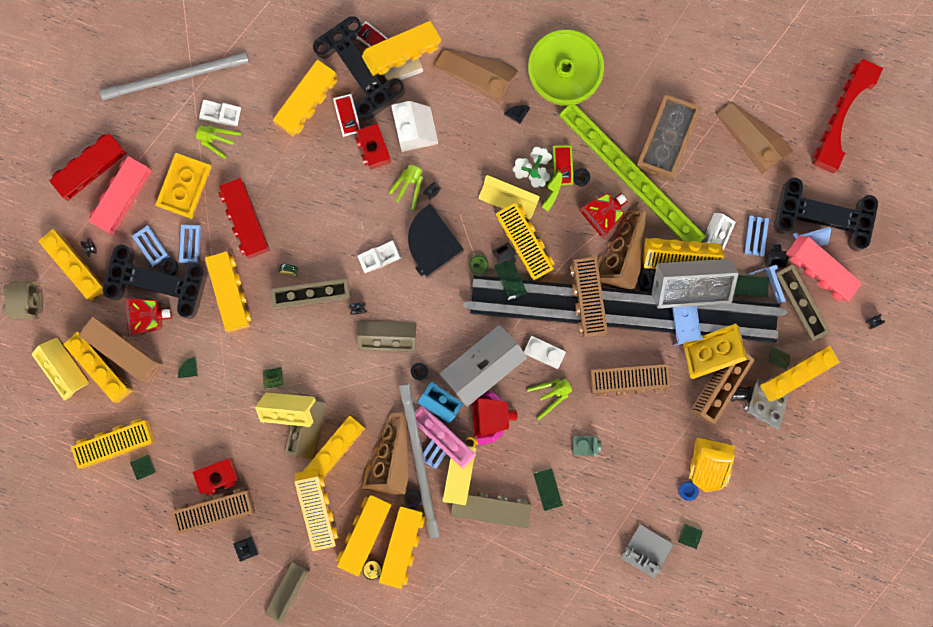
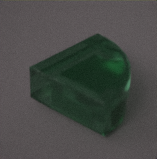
[178,357,198,379]

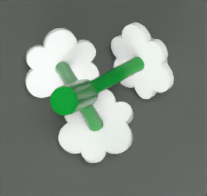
[513,147,552,188]

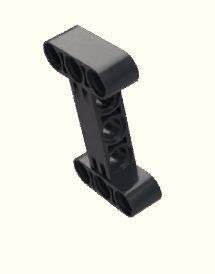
[313,16,405,120]
[774,178,878,252]
[103,244,208,319]

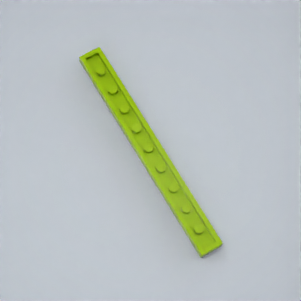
[559,105,706,243]

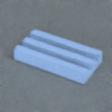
[744,216,769,257]
[132,225,170,267]
[179,225,201,264]
[423,440,446,469]

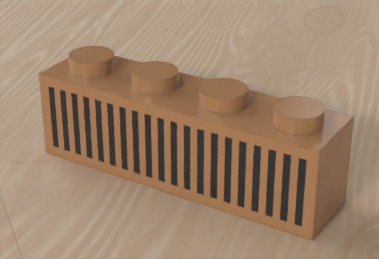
[570,257,608,338]
[690,352,755,425]
[590,364,671,397]
[171,488,255,535]

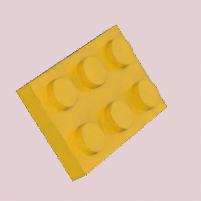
[155,153,212,219]
[683,324,747,379]

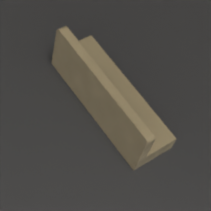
[357,321,417,352]
[285,401,326,459]
[265,561,310,625]

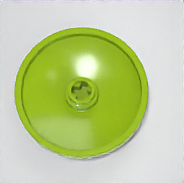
[528,30,604,106]

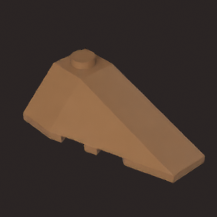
[434,49,518,104]
[716,103,793,174]
[597,210,646,289]
[362,413,409,494]

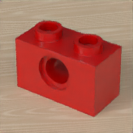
[355,123,391,170]
[192,458,240,496]

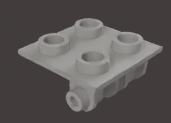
[743,379,789,430]
[621,525,674,578]

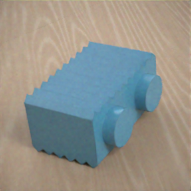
[417,382,463,423]

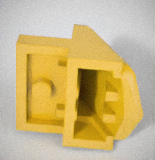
[689,438,735,492]

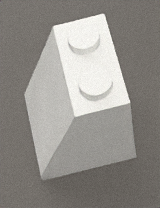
[391,101,438,152]

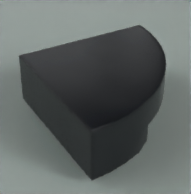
[504,105,530,124]

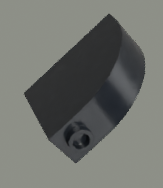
[408,204,464,279]

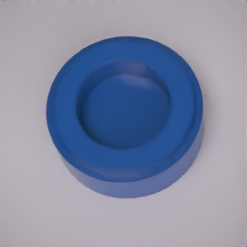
[678,481,699,501]

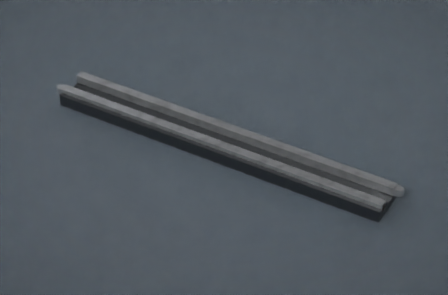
[463,275,787,343]

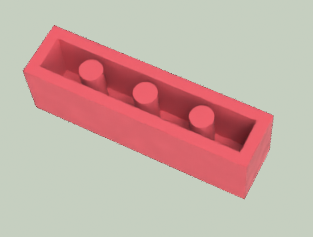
[89,156,152,236]
[786,236,862,302]

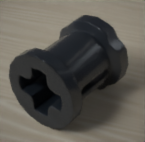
[731,386,753,403]

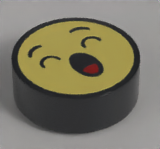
[363,560,382,580]

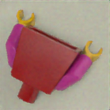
[466,391,518,447]

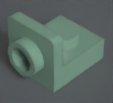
[573,436,601,456]

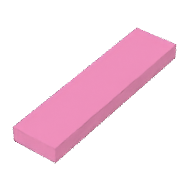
[415,405,476,469]

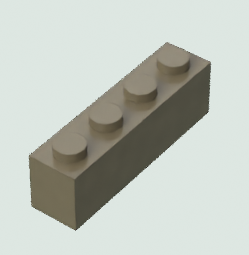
[776,264,831,341]
[270,278,351,310]
[451,491,531,528]

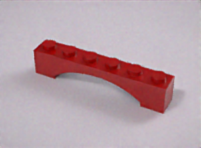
[813,59,883,173]

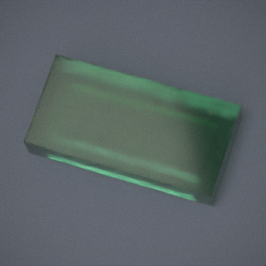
[495,260,527,300]
[734,275,769,297]
[533,468,563,511]

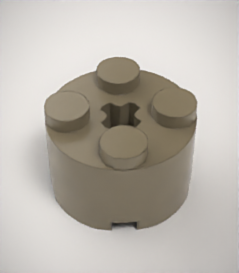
[3,281,44,320]

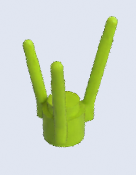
[196,125,242,159]
[389,165,423,210]
[527,378,572,420]

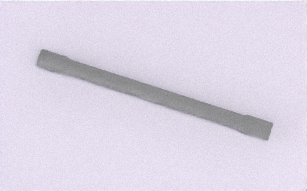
[100,52,249,101]
[399,384,440,539]

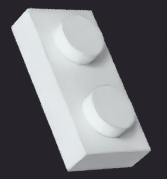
[524,336,566,370]

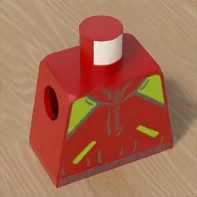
[580,193,628,239]
[125,299,172,337]

